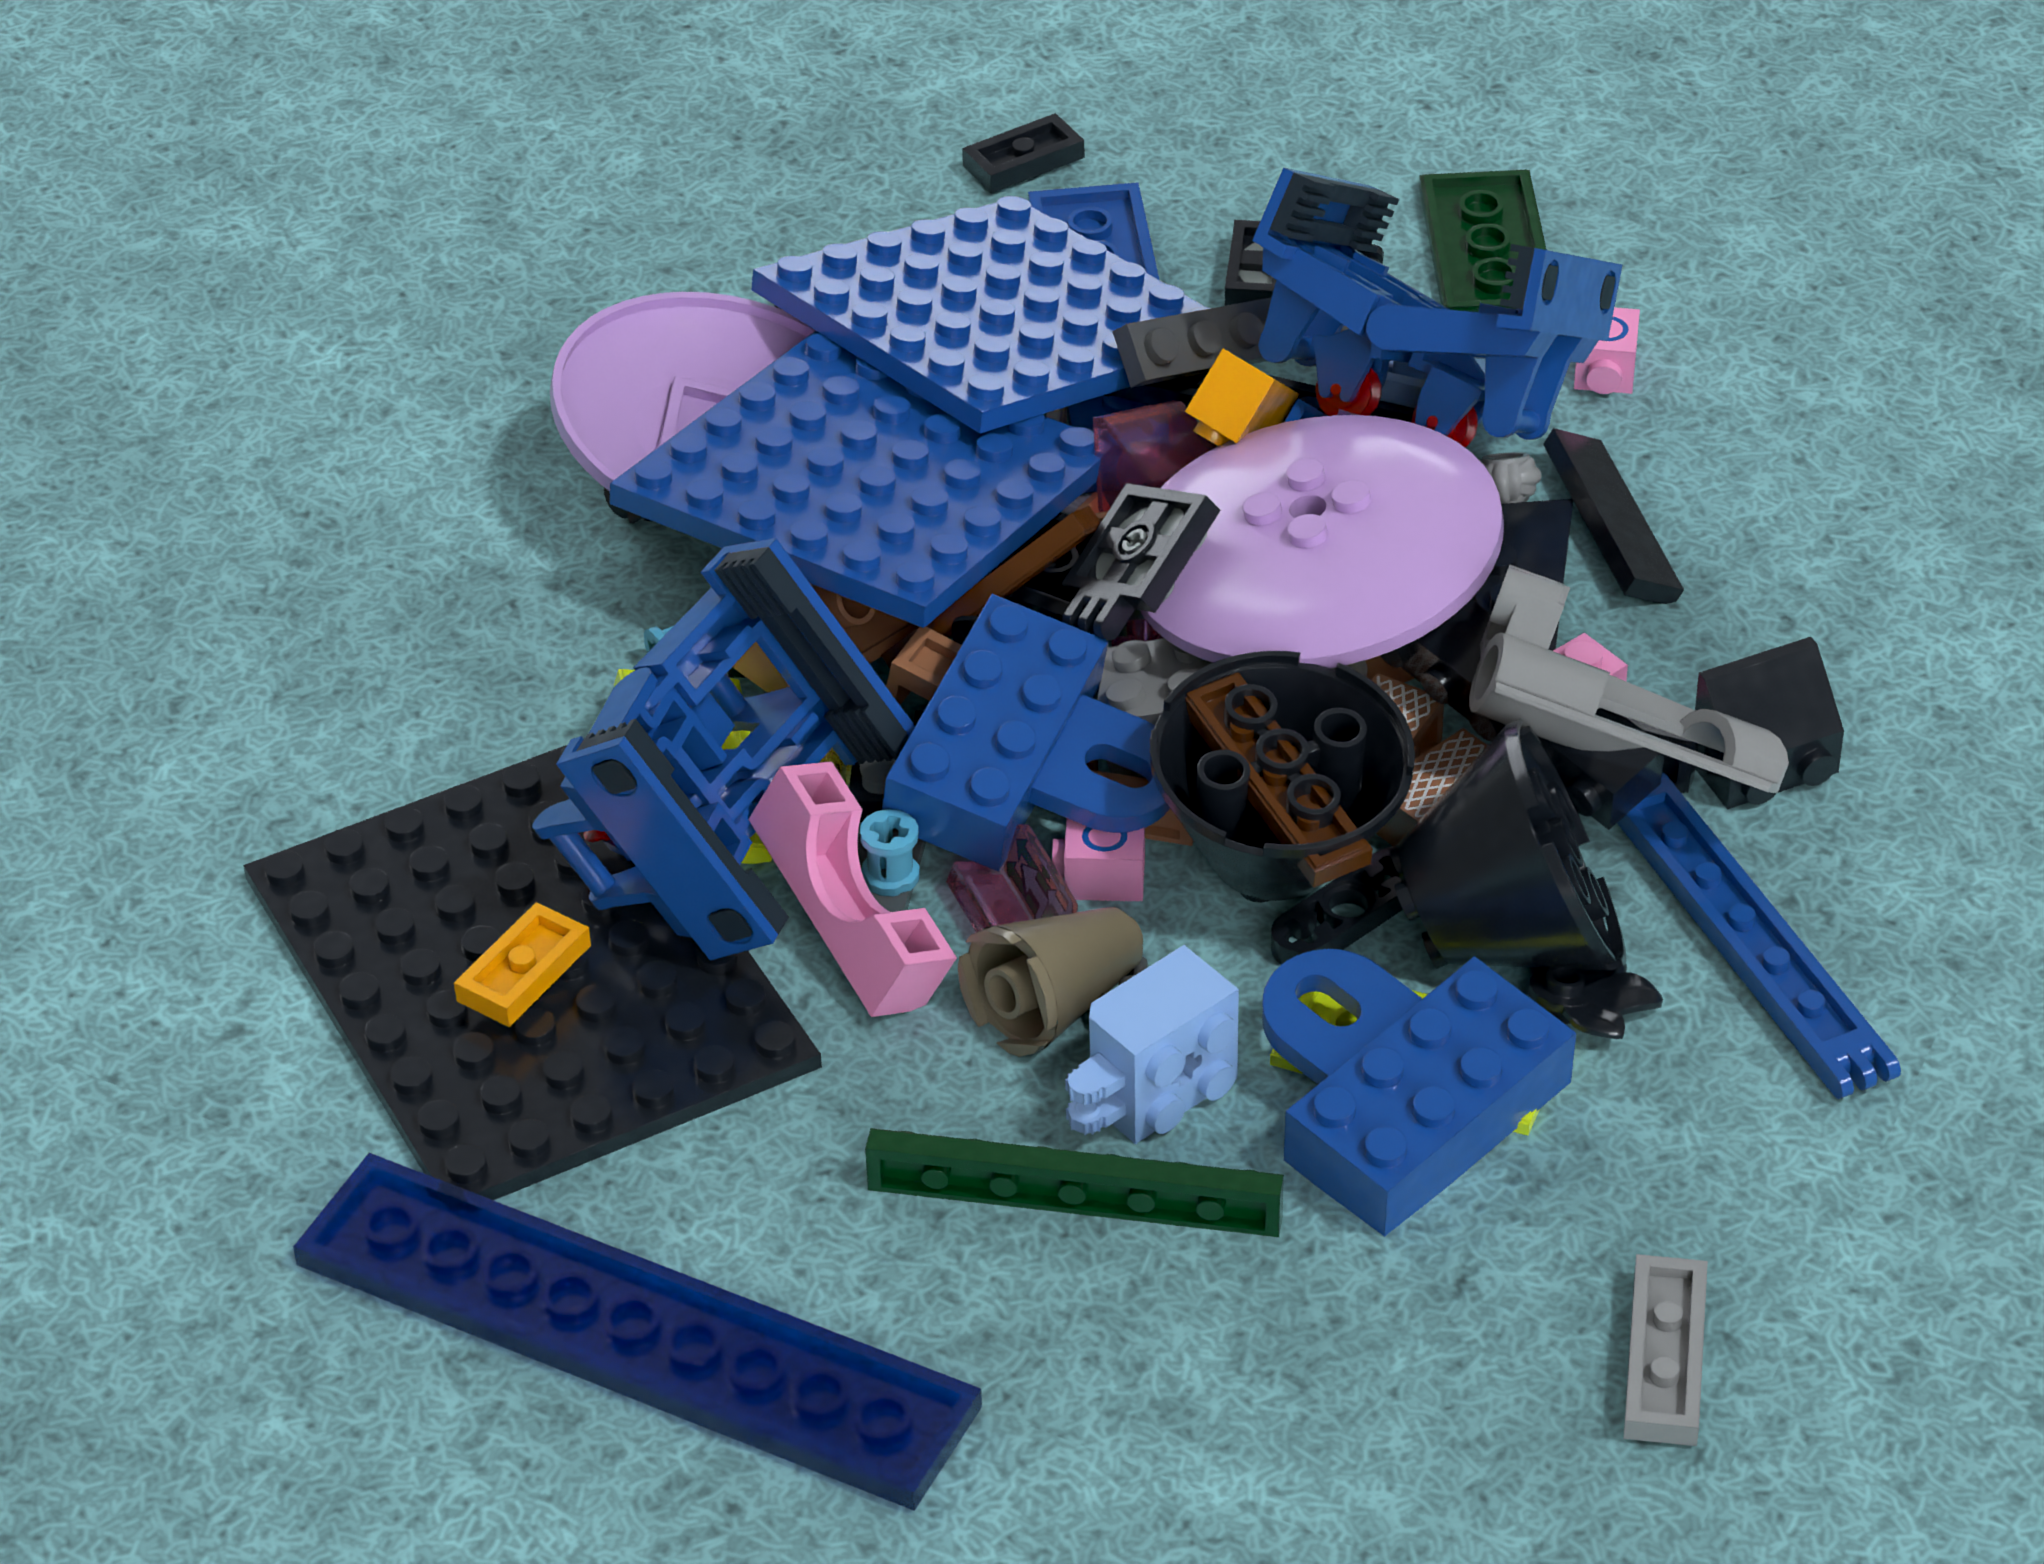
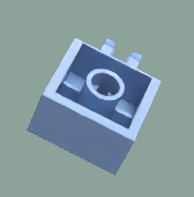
[1065,945,1239,1144]

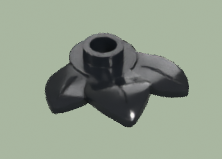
[1528,963,1663,1039]

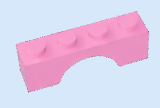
[748,762,957,1017]

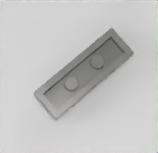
[1623,1254,1708,1446]

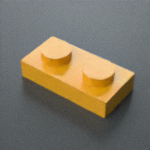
[454,902,591,1027]

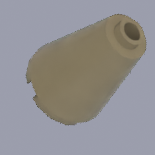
[957,907,1143,1057]

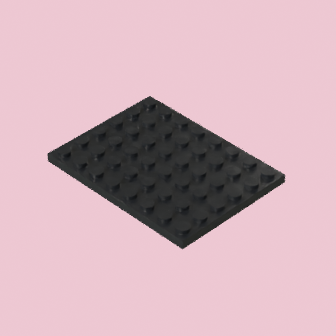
[243,738,822,1218]

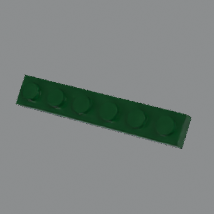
[865,1128,1284,1237]

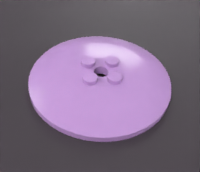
[550,292,817,491]
[1140,415,1504,668]

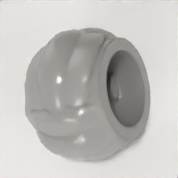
[1479,452,1542,504]

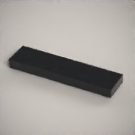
[1543,428,1684,604]

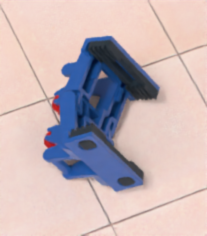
[1252,167,1623,447]
[532,538,915,961]

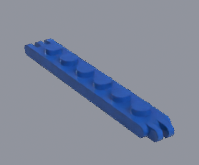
[1617,773,1901,1099]

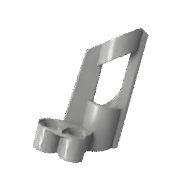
[1469,565,1789,793]

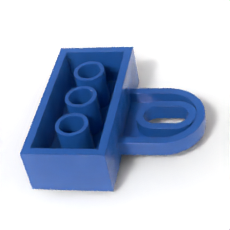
[882,594,1170,872]
[1262,949,1576,1237]

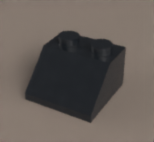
[1695,636,1844,810]

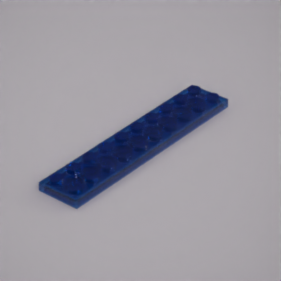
[293,1153,982,1511]

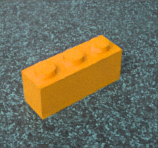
[1185,348,1300,446]

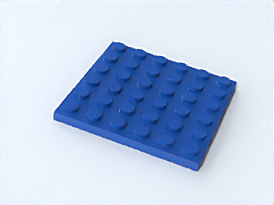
[751,196,1210,434]
[610,331,1119,628]

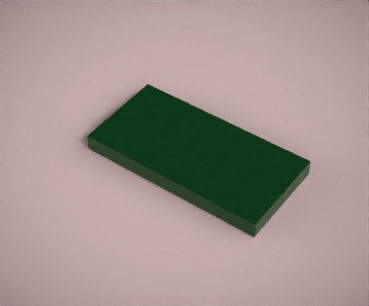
[1419,169,1547,312]

